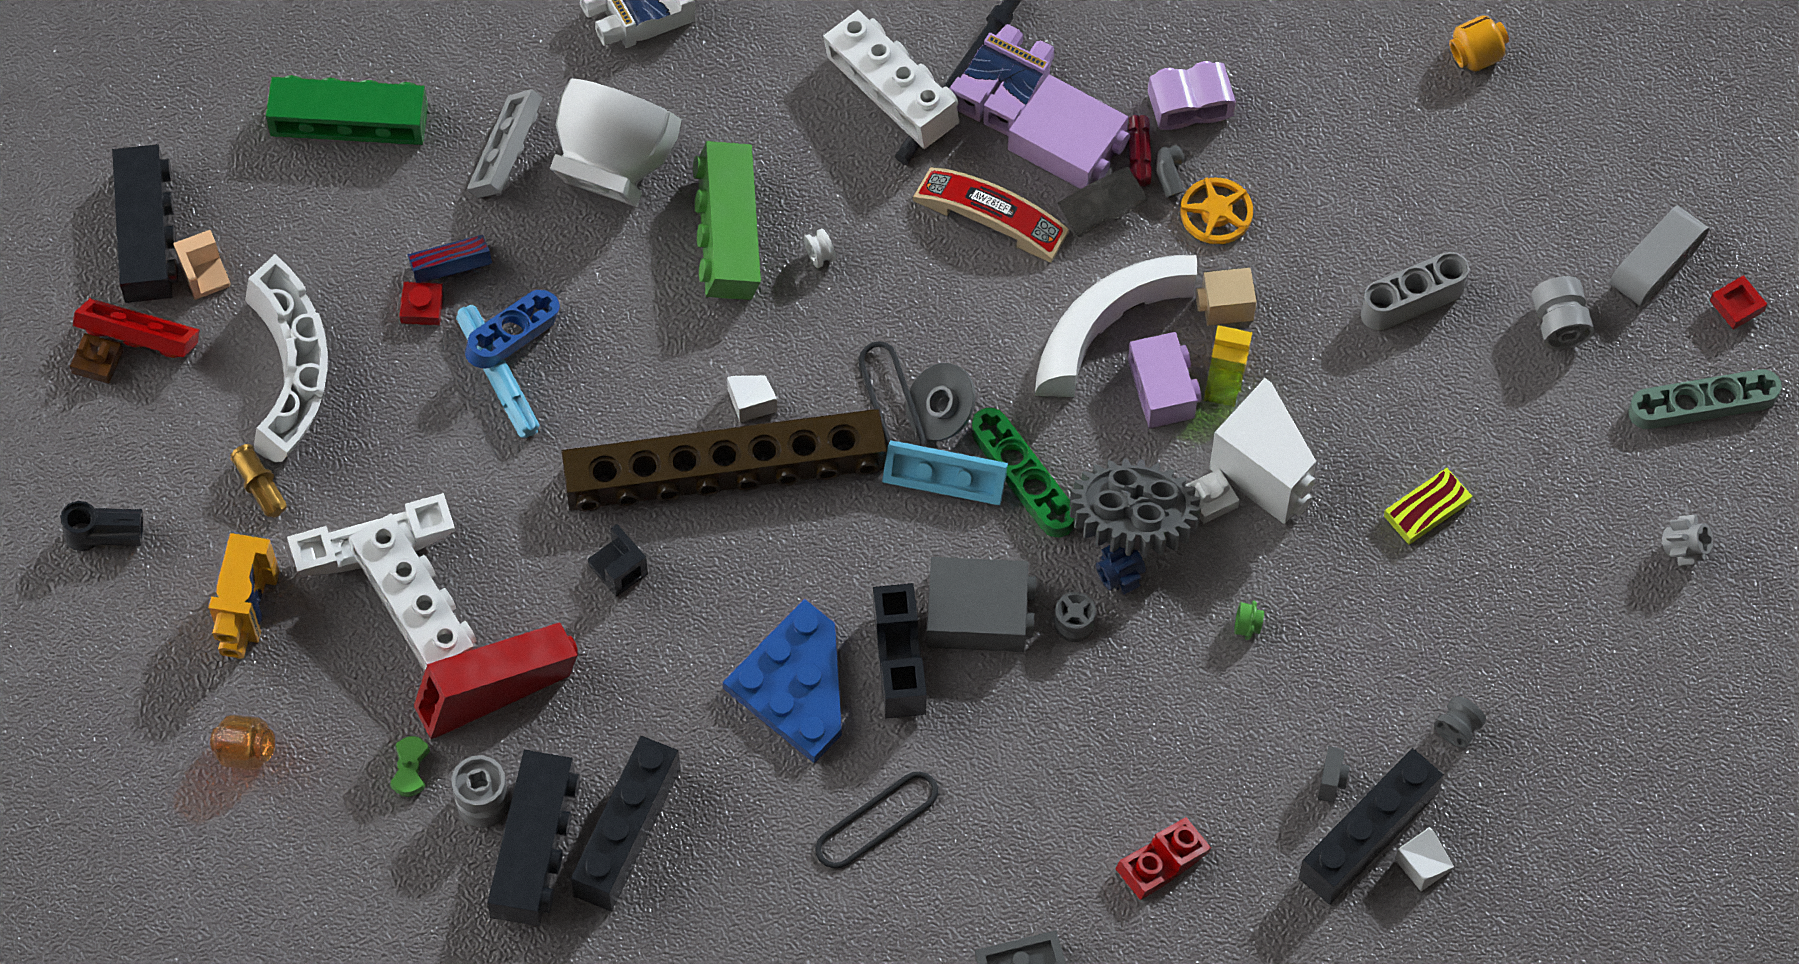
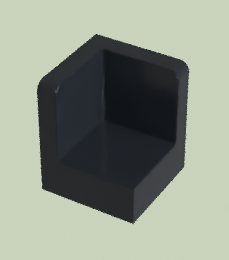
[588,524,648,597]

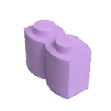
[1148,61,1236,130]

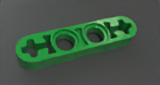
[972,408,1075,538]

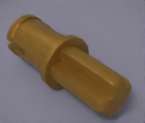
[230,444,287,518]

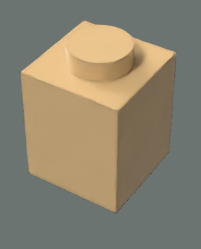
[1196,268,1257,326]

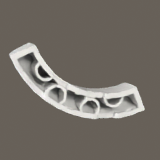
[245,254,328,462]
[1035,255,1197,397]

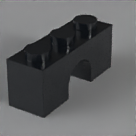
[873,583,927,719]

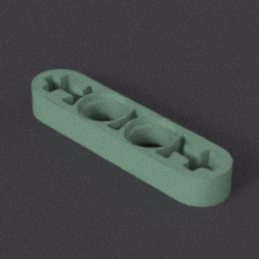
[1628,369,1782,429]

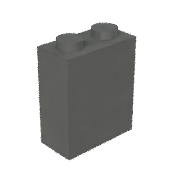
[927,557,1036,652]

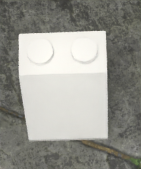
[1209,378,1316,524]

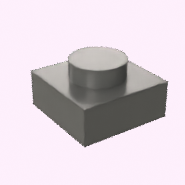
[1318,746,1350,803]

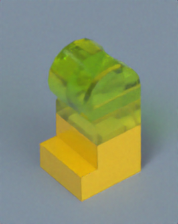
[1204,325,1252,407]

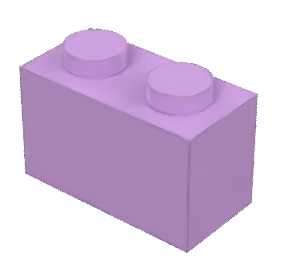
[1128,332,1201,428]

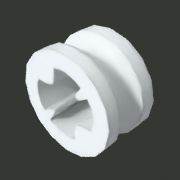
[803,229,836,268]

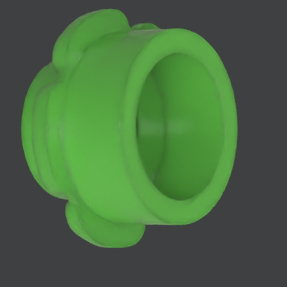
[1234,600,1264,640]

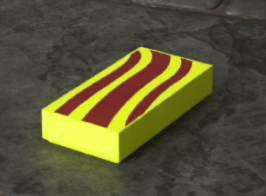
[1384,468,1472,545]

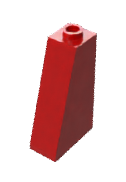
[414,622,578,739]

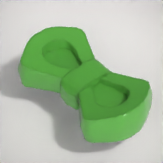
[390,736,430,797]

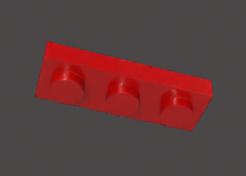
[73,298,200,358]

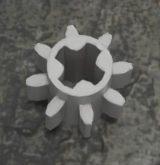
[1662,515,1713,566]

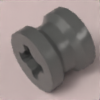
[1054,592,1096,642]
[1434,696,1486,748]

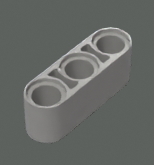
[1609,205,1710,307]
[1360,252,1469,330]

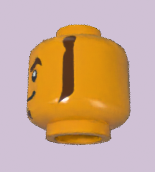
[1449,15,1509,71]

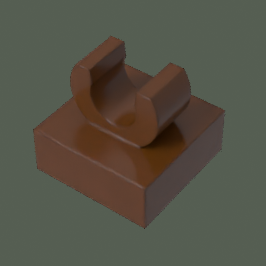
[70,333,123,384]

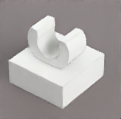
[1186,469,1239,524]

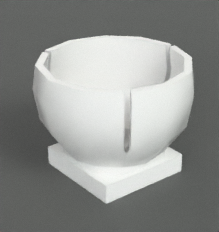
[550,78,682,207]

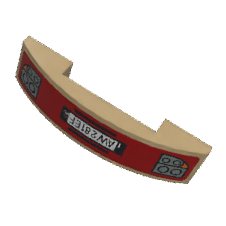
[913,167,1069,263]

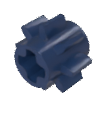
[1096,545,1146,595]

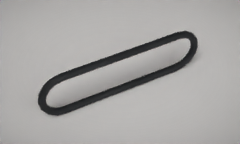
[858,341,926,449]
[815,771,938,869]

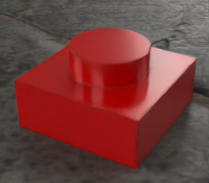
[1710,275,1767,330]
[399,282,444,326]

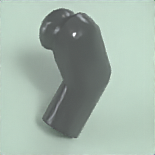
[1157,145,1185,199]

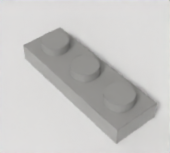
[466,89,543,198]

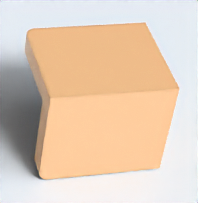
[173,230,230,300]

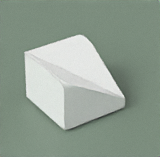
[727,376,778,423]
[1395,827,1454,891]

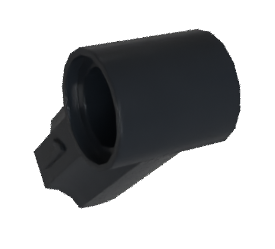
[60,501,143,551]

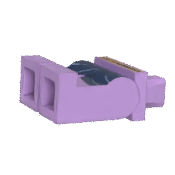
[949,24,1054,136]

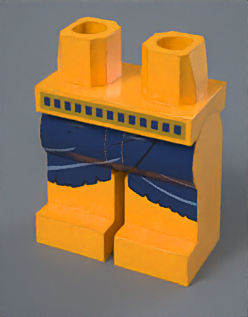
[208,533,280,659]

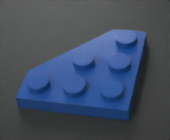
[722,599,842,764]

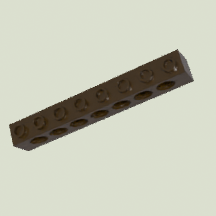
[561,409,886,512]

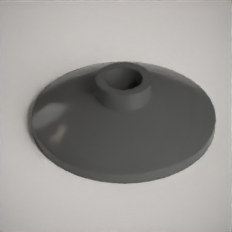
[906,363,976,441]

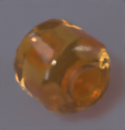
[210,714,275,770]

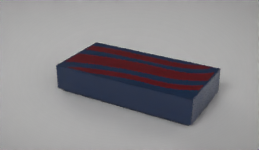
[407,234,492,283]

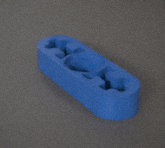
[465,290,560,369]

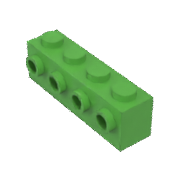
[693,141,761,300]

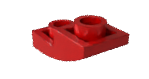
[1115,817,1211,900]

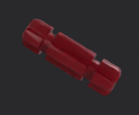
[1128,115,1152,187]

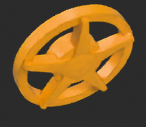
[1180,177,1253,244]

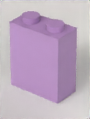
[1008,74,1130,192]

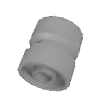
[1531,276,1594,349]
[451,755,509,827]

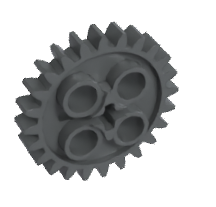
[1069,458,1201,557]

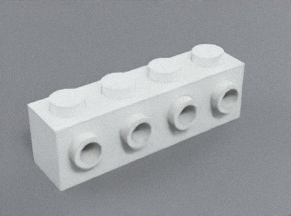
[823,10,960,149]
[349,513,477,671]

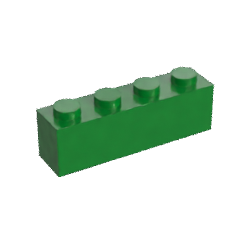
[266,75,428,145]

